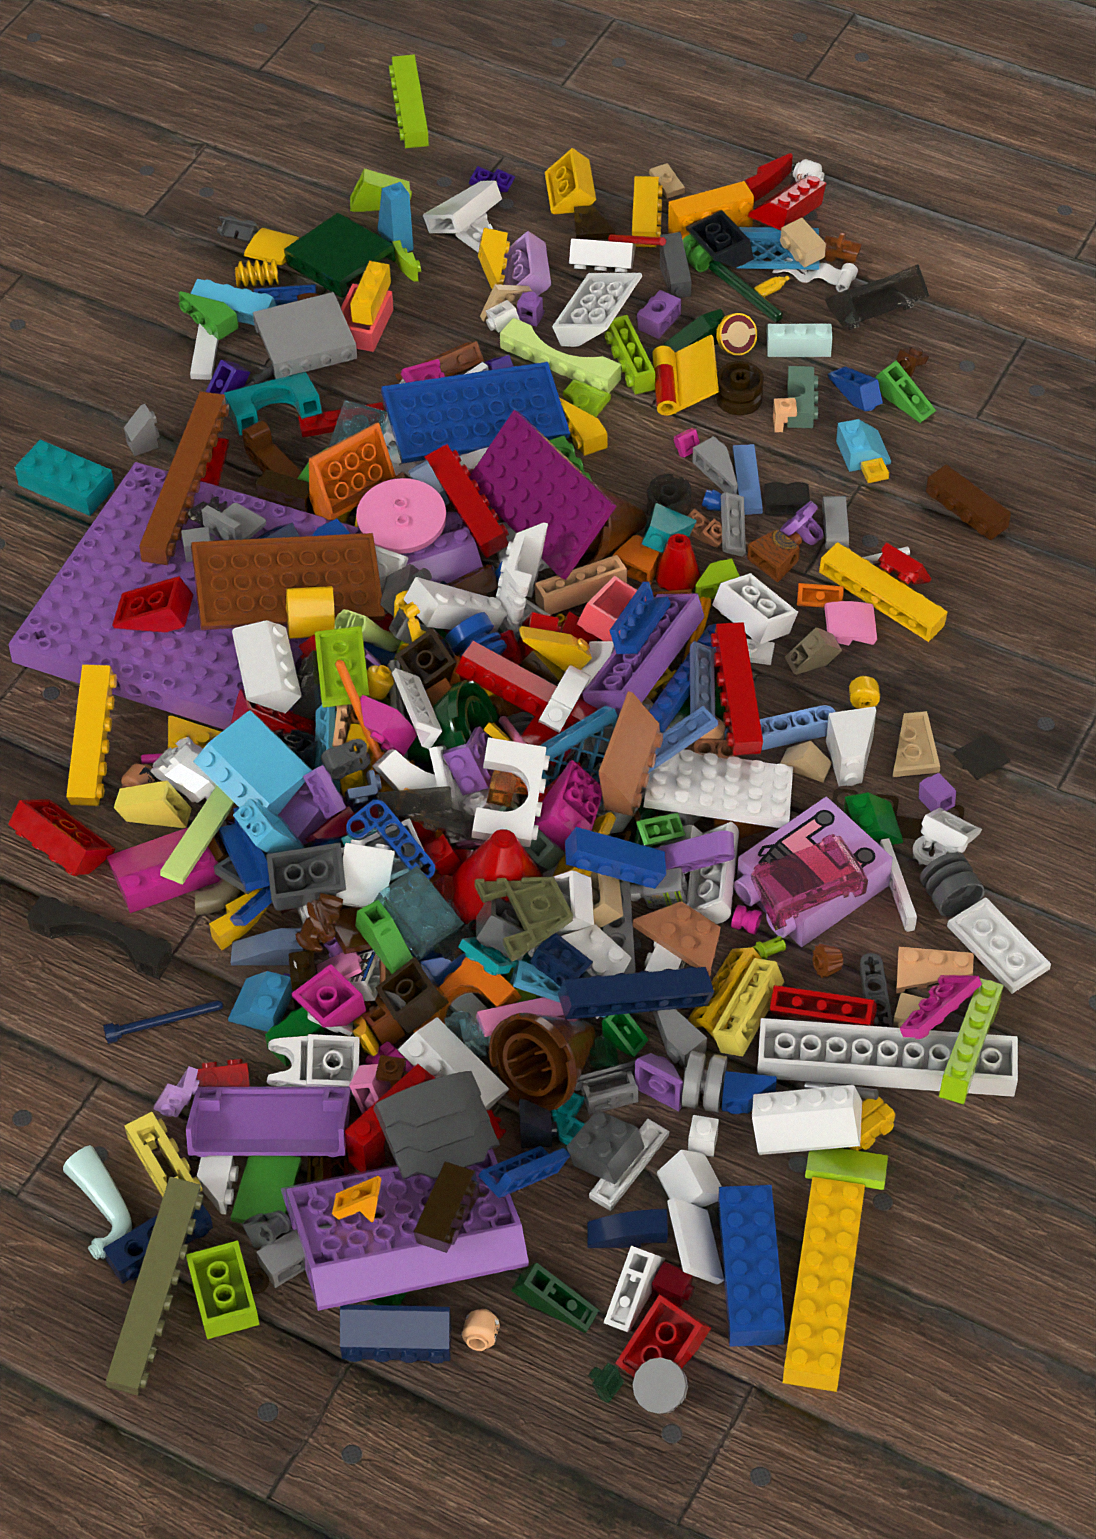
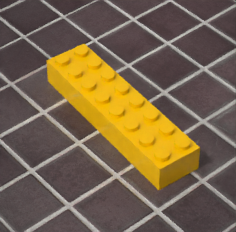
[782,1177,865,1392]

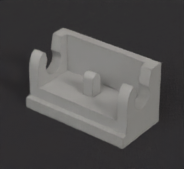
[581,1071,638,1115]

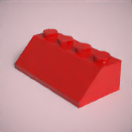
[748,176,826,230]
[231,689,316,737]
[8,799,115,876]

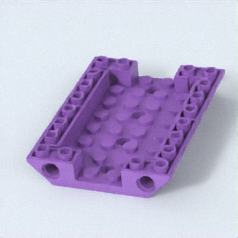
[281,1149,529,1311]

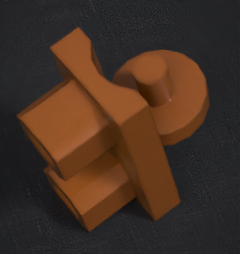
[824,232,862,264]

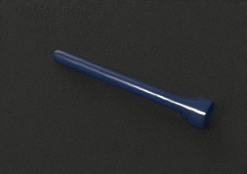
[103,1000,223,1044]

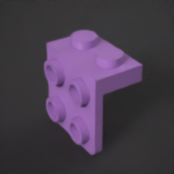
[443,726,497,796]

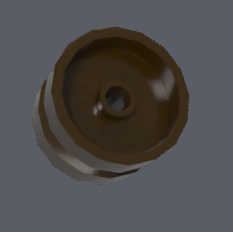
[716,361,764,416]

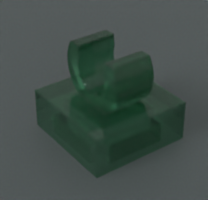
[589,1036,619,1069]
[588,1363,624,1403]

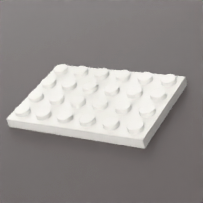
[643,749,793,828]

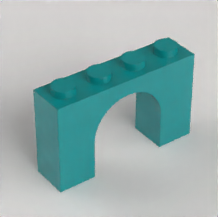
[224,372,322,435]

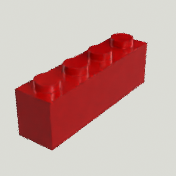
[770,985,877,1026]

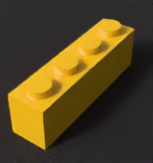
[632,176,663,247]

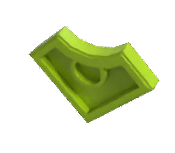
[563,379,611,417]

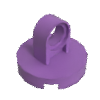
[780,501,824,545]

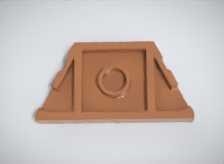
[633,901,721,976]

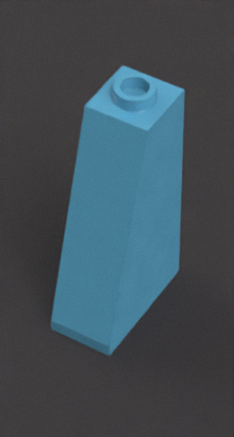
[378,182,413,252]

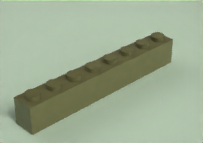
[106,1177,204,1396]

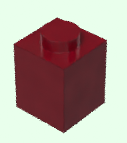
[651,1262,695,1306]

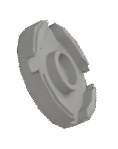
[633,1357,688,1414]

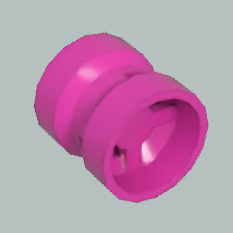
[731,904,762,935]

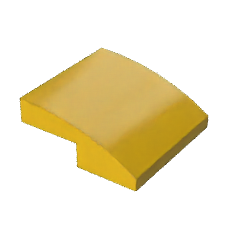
[244,228,299,266]
[286,586,335,639]

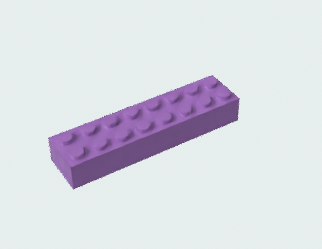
[582,594,705,717]

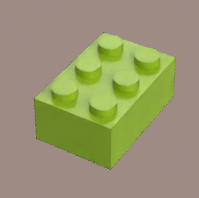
[186,1240,260,1339]

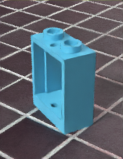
[233,798,305,854]

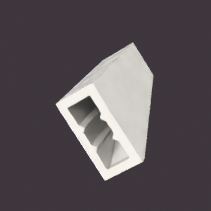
[423,181,502,233]

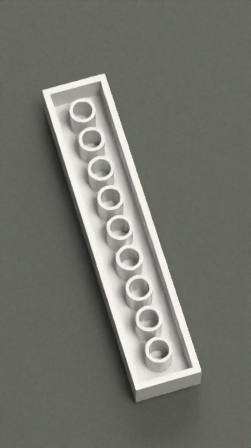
[757,1018,1018,1097]

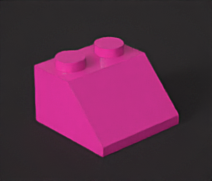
[360,695,417,756]

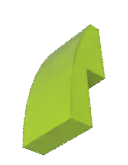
[392,240,421,282]

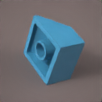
[228,971,292,1032]

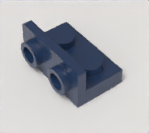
[530,933,593,987]

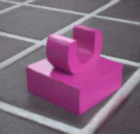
[673,428,700,458]

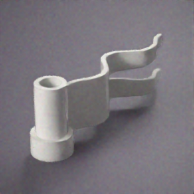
[773,257,858,293]

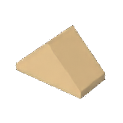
[780,741,832,782]

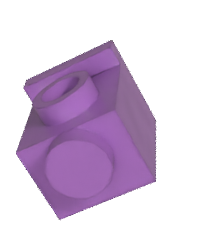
[517,291,545,327]

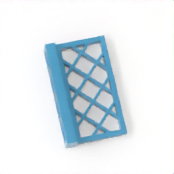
[737,227,820,270]
[539,706,618,788]

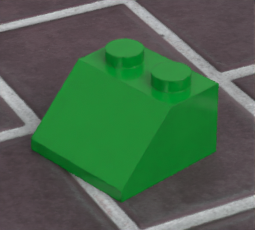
[844,792,903,845]

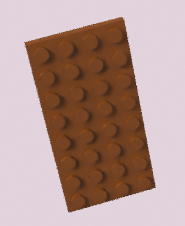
[191,533,385,630]

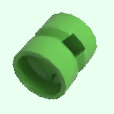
[683,235,713,272]

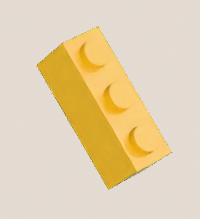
[350,261,391,326]

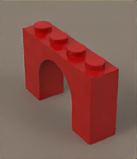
[344,1064,435,1172]

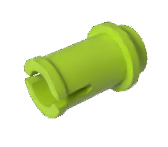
[753,936,786,960]

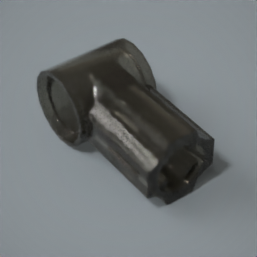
[439,919,476,962]

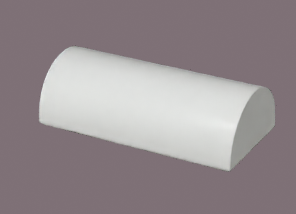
[686,822,739,924]

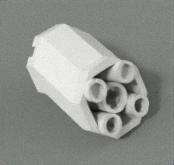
[151,737,217,803]

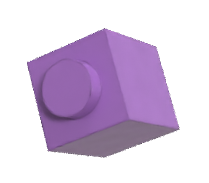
[919,773,956,812]

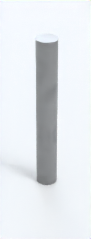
[805,1081,879,1100]

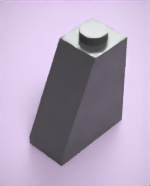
[660,232,692,298]

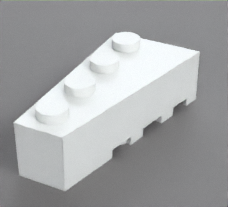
[404,577,507,634]

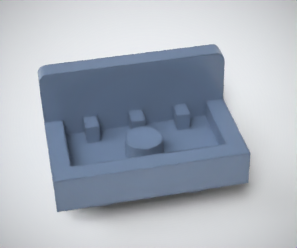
[345,770,381,805]

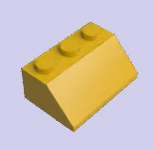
[544,148,596,214]

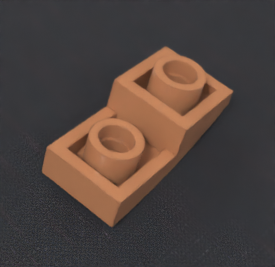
[688,509,722,548]

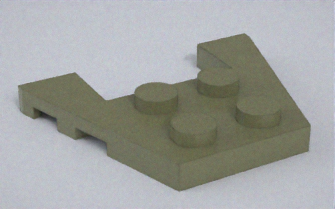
[474,877,573,962]

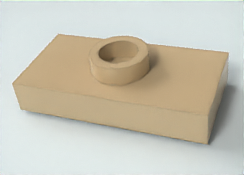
[649,163,685,199]

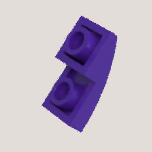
[469,166,515,192]

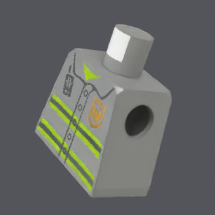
[630,868,688,909]

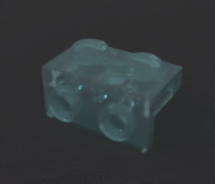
[444,1011,489,1057]

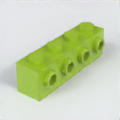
[605,315,655,395]

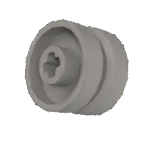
[682,1050,727,1113]

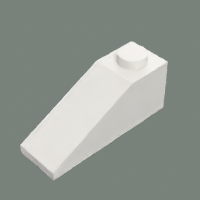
[604,1246,666,1332]

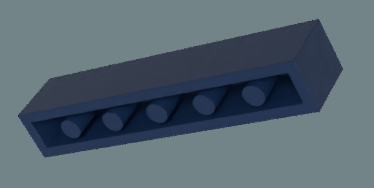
[558,966,714,1020]

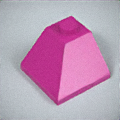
[291,964,366,1027]

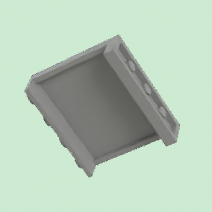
[253,292,357,379]

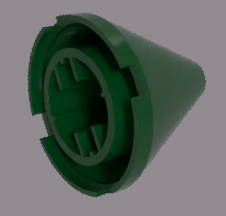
[407,680,499,765]

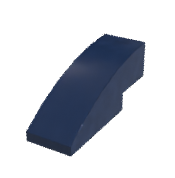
[587,1209,668,1248]

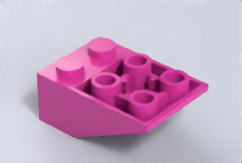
[534,760,602,851]

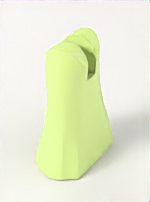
[334,609,400,652]

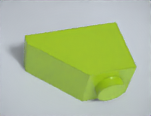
[695,558,740,599]

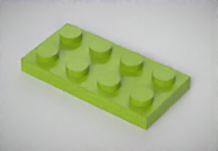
[315,626,370,708]

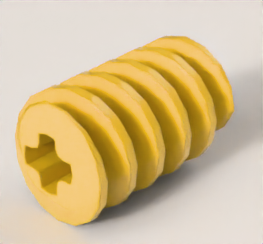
[235,259,279,287]

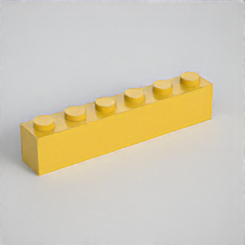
[819,542,947,642]
[66,664,117,806]

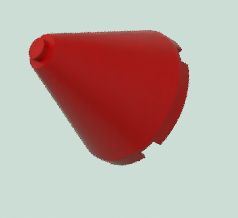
[449,829,544,929]

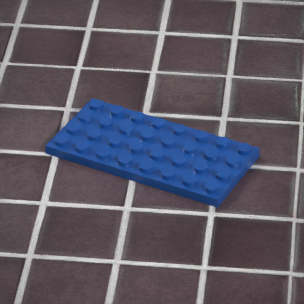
[381,362,570,464]

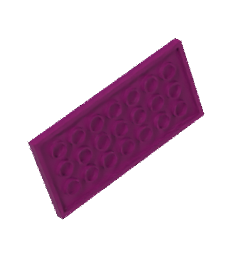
[469,410,617,580]

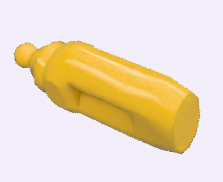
[753,276,789,297]

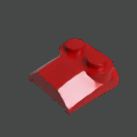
[878,542,931,585]

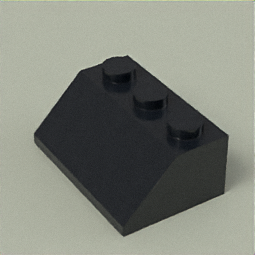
[686,210,754,268]

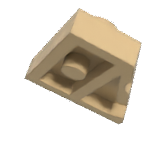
[480,284,532,322]

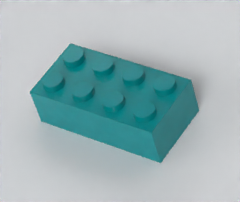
[14,440,115,516]

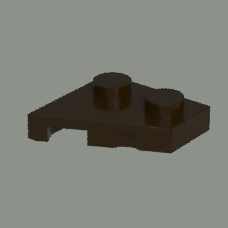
[574,206,615,240]

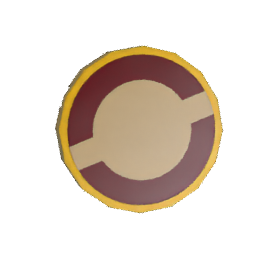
[716,313,757,355]

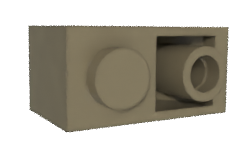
[785,627,842,675]

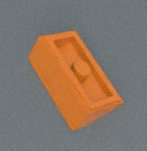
[797,583,844,608]

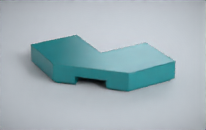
[550,1093,586,1145]

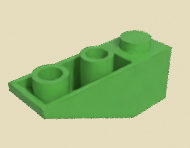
[178,291,239,340]
[355,900,413,974]

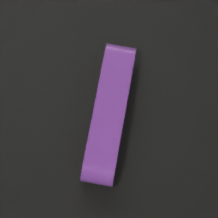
[654,831,735,873]

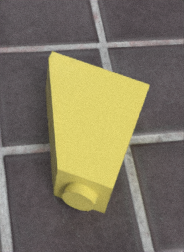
[114,780,192,828]

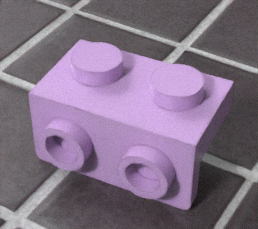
[153,1066,199,1117]

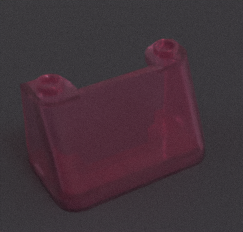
[751,834,868,931]

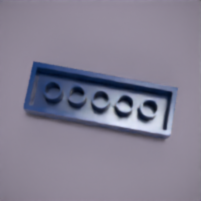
[718,1185,785,1347]

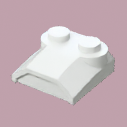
[921,808,982,853]

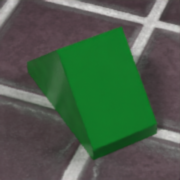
[602,1014,649,1057]

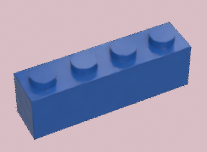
[565,827,666,889]

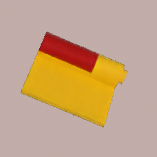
[652,335,719,416]

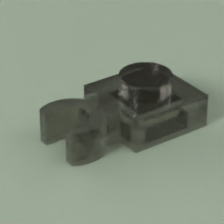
[188,496,227,526]

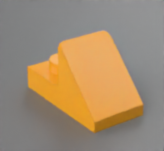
[332,1176,381,1223]

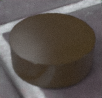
[247,1268,269,1294]

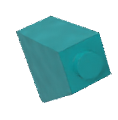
[642,503,697,553]

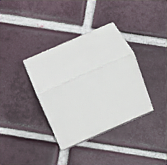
[657,1150,722,1208]

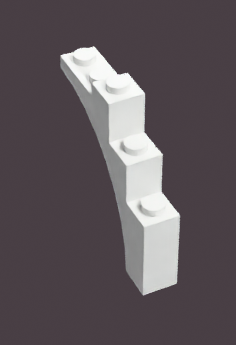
[372,749,513,811]

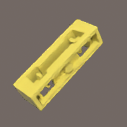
[712,958,784,1057]
[124,1112,203,1198]

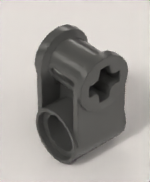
[321,739,371,780]
[242,1210,292,1248]

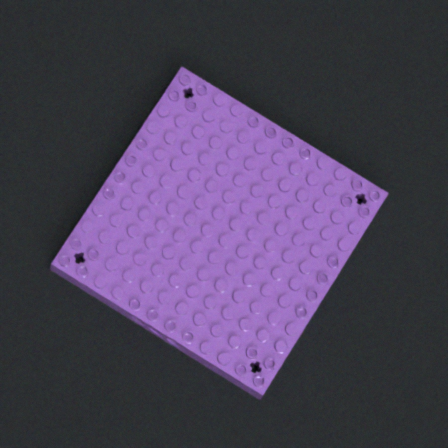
[9,462,360,730]

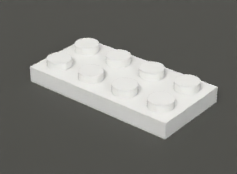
[947,897,1051,994]

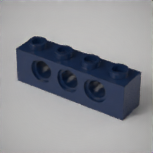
[103,1204,213,1284]

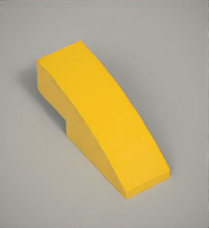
[209,887,269,950]

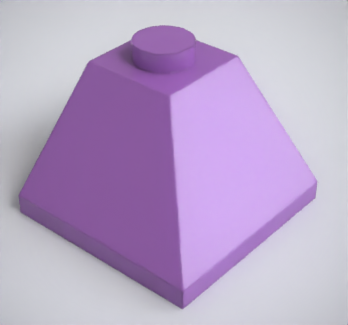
[635,1053,683,1111]

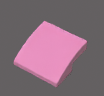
[824,601,877,646]

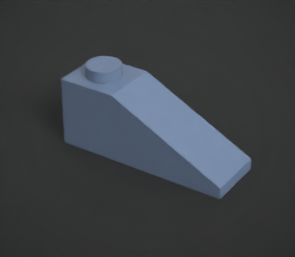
[231,928,306,965]

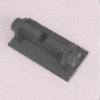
[217,216,260,243]

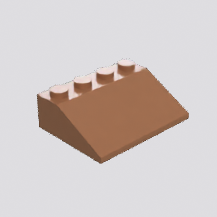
[599,691,663,816]

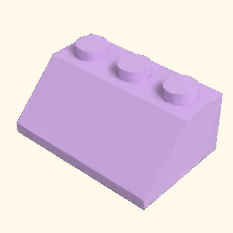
[502,231,551,296]

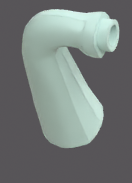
[63,1145,132,1260]

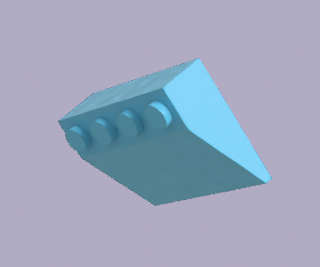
[193,710,313,815]

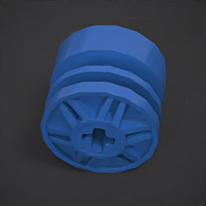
[445,612,507,659]

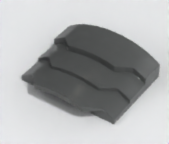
[373,1071,500,1180]

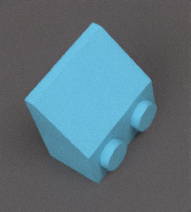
[836,419,891,472]

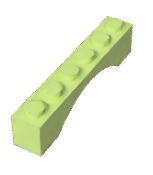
[500,318,621,393]

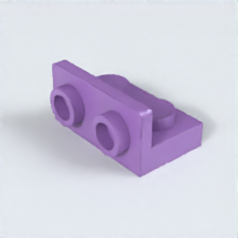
[303,765,346,819]

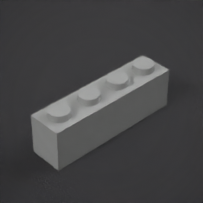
[256,1224,331,1288]

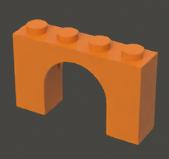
[413,957,522,1033]

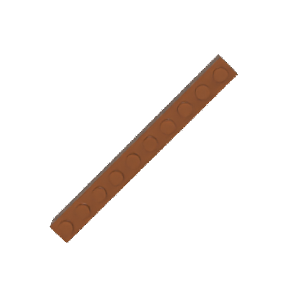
[139,391,229,565]

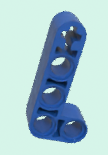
[346,800,435,882]

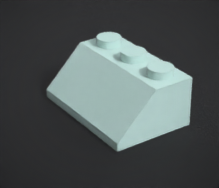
[766,324,832,357]

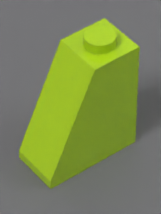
[350,168,412,212]

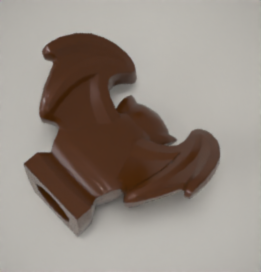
[295,893,343,952]

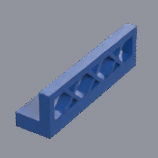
[609,582,671,654]
[219,807,270,892]
[478,1146,571,1198]

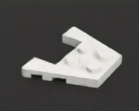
[527,925,632,1019]

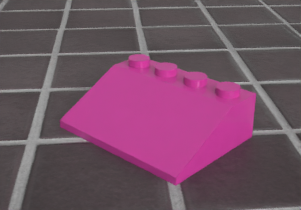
[106,827,220,913]

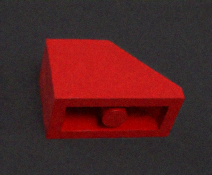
[421,828,462,878]

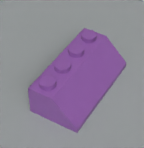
[401,527,483,583]

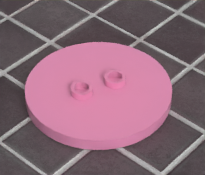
[356,478,446,554]

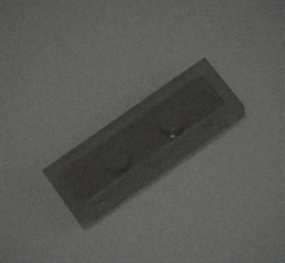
[377,786,453,818]

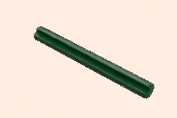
[709,260,783,322]

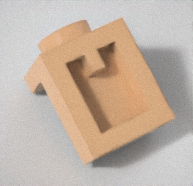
[773,398,797,432]

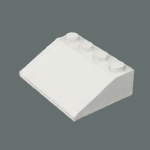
[552,273,642,347]

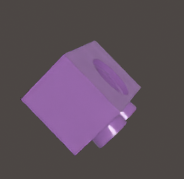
[636,290,681,339]

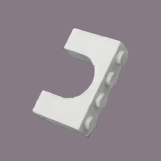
[471,738,550,847]

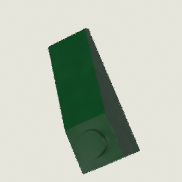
[664,308,726,352]
[511,1262,599,1333]

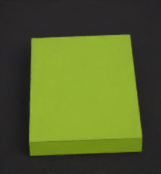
[805,1148,888,1190]

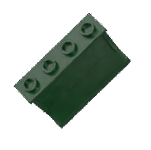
[284,213,396,298]

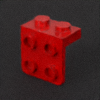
[197,1059,250,1087]

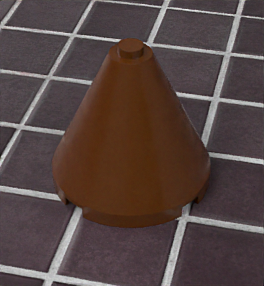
[574,482,647,569]
[489,1013,596,1110]

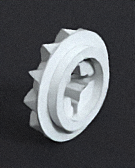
[913,836,950,865]

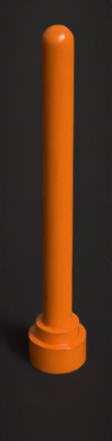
[335,660,385,771]

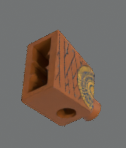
[747,530,802,582]

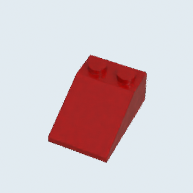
[112,576,194,633]
[615,1294,711,1377]

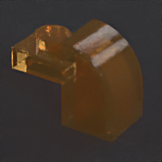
[486,770,528,808]

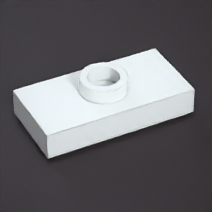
[747,639,775,665]

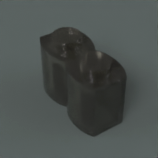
[764,482,810,517]

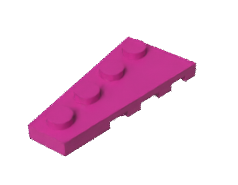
[900,975,982,1039]

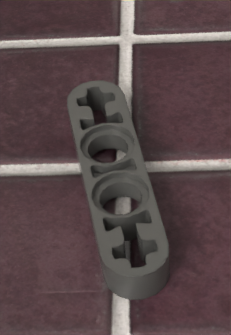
[859,953,893,1028]

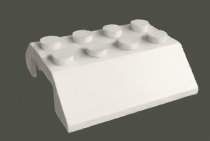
[496,523,548,642]

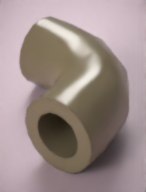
[195,878,241,915]

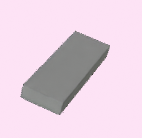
[721,491,746,557]

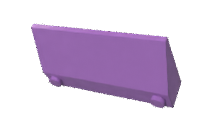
[186,1087,351,1157]

